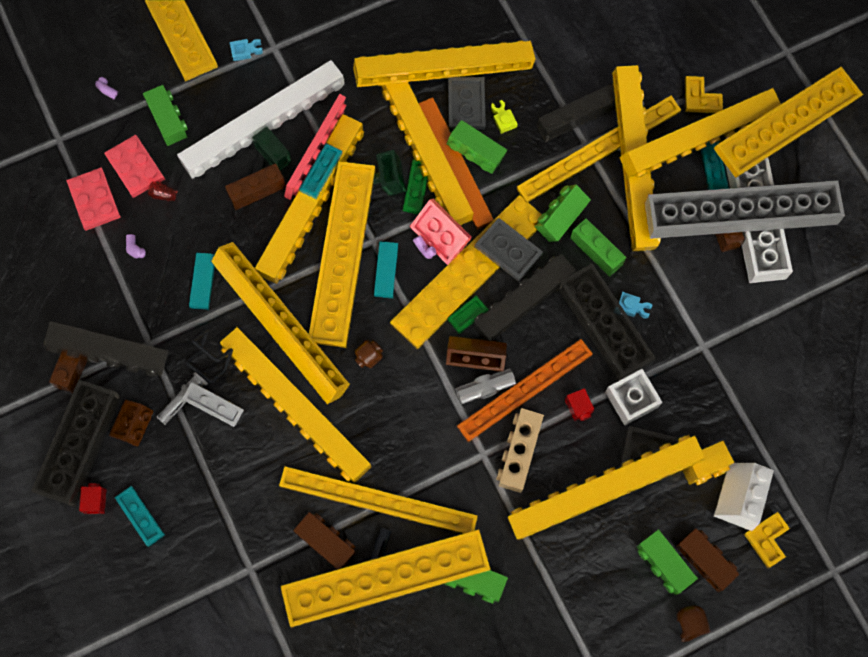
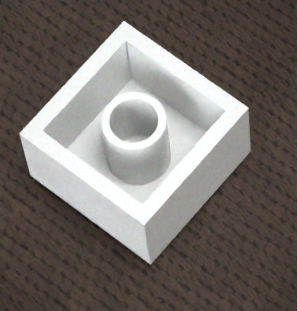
[605,369,663,425]

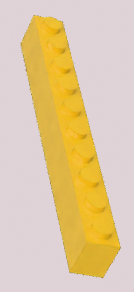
[353,41,535,87]
[612,65,661,251]
[378,82,474,225]
[619,88,781,178]
[255,114,364,284]
[211,242,350,404]
[220,327,371,484]
[508,435,706,540]

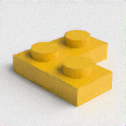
[685,76,723,113]
[744,512,790,568]

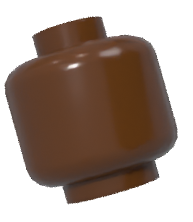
[355,340,383,368]

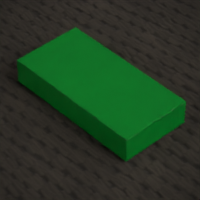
[447,296,489,334]

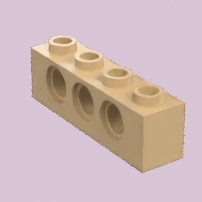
[496,408,544,493]

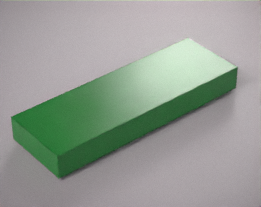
[403,160,428,214]

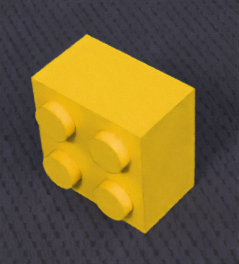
[682,441,734,486]

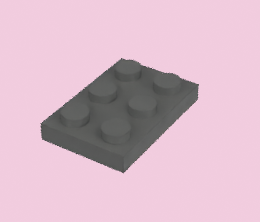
[448,77,486,130]
[475,218,543,281]

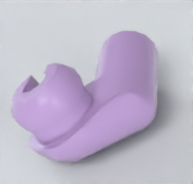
[95,77,118,99]
[126,234,146,259]
[413,235,436,259]

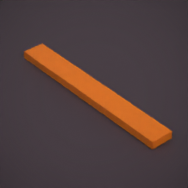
[419,98,494,229]
[457,339,593,442]

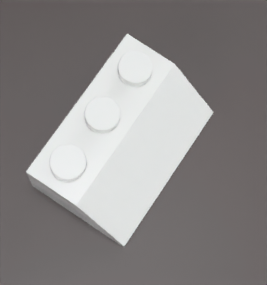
[714,463,774,531]

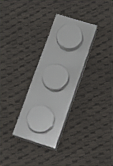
[182,381,244,427]

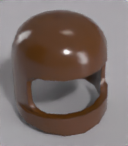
[676,605,711,642]

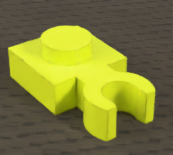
[491,100,518,134]

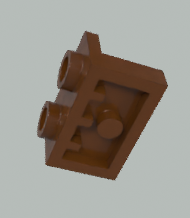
[109,400,153,447]

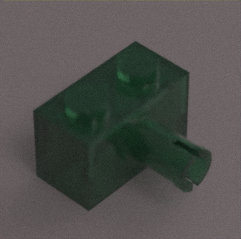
[373,150,406,196]

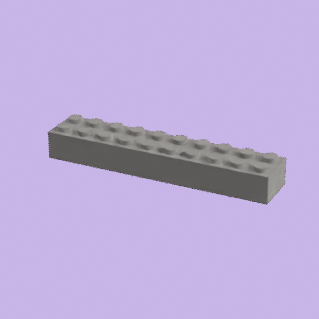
[645,181,845,239]

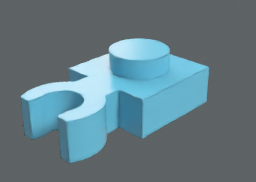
[230,39,263,61]
[616,292,652,318]

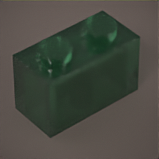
[252,126,292,170]

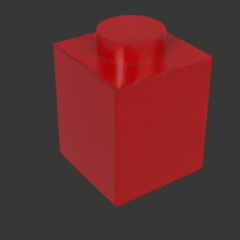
[565,388,595,421]
[79,483,106,514]

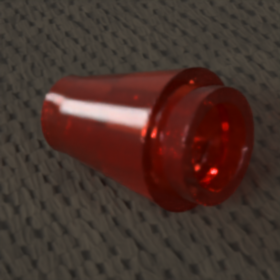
[148,181,177,201]

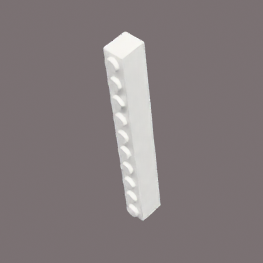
[177,60,344,179]

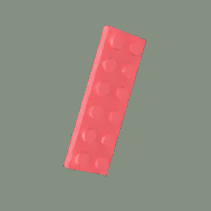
[284,94,347,200]

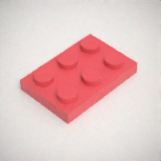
[104,135,165,198]
[66,167,121,231]
[410,199,472,265]

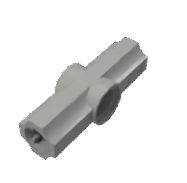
[455,368,516,405]

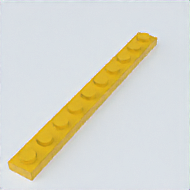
[516,95,681,202]
[279,467,478,534]

